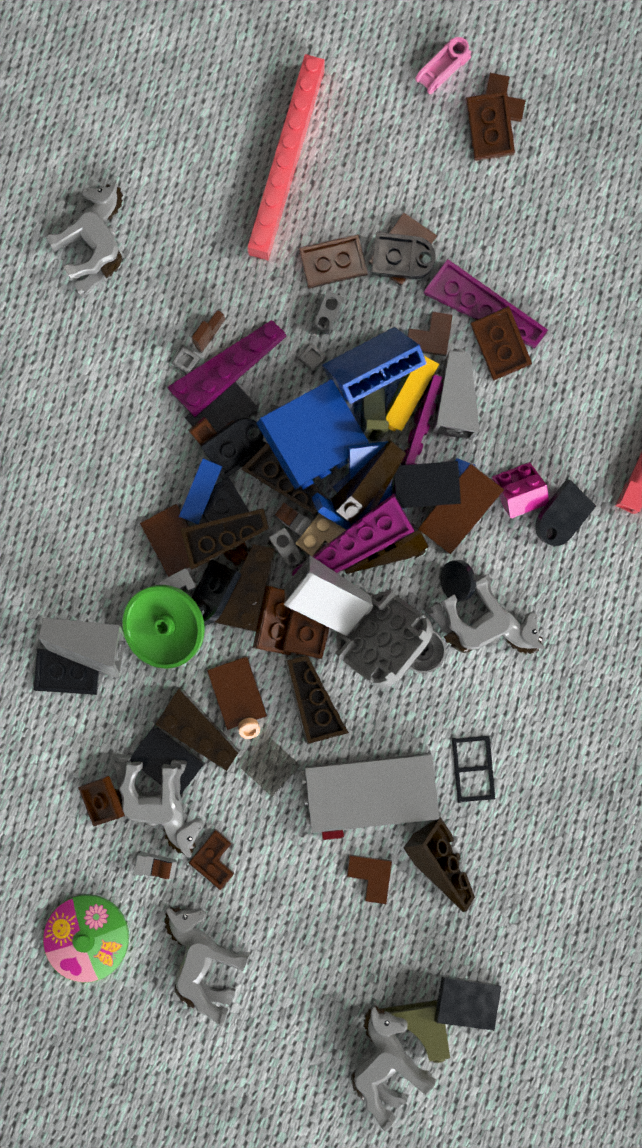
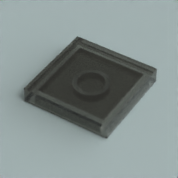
[241,737,301,797]

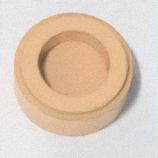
[238,718,260,739]

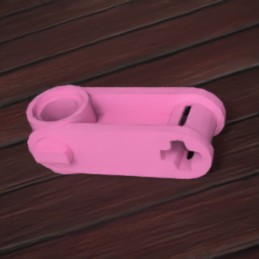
[415,37,471,95]

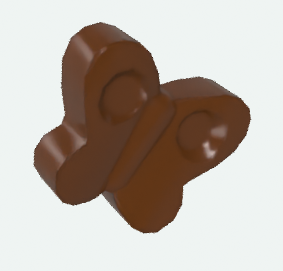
[224,542,248,566]

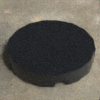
[440,560,476,602]

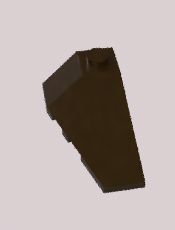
[331,439,406,524]
[344,523,429,574]
[404,817,475,912]

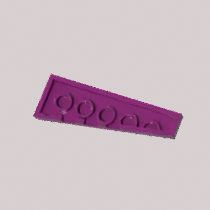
[423,259,548,348]
[167,320,287,417]
[392,375,443,497]
[292,494,415,576]

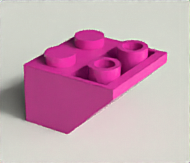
[492,462,549,518]

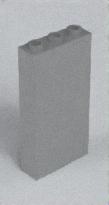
[301,753,439,833]

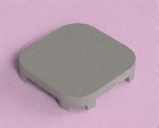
[335,589,433,688]

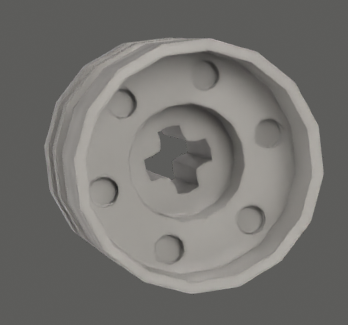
[409,630,446,673]

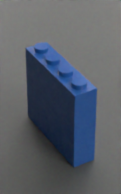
[322,327,427,404]
[257,379,369,489]

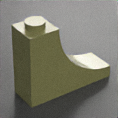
[360,388,389,441]
[379,1000,450,1063]

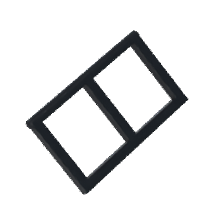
[452,736,496,803]

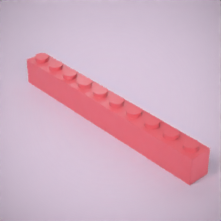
[248,54,325,261]

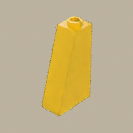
[385,356,439,432]

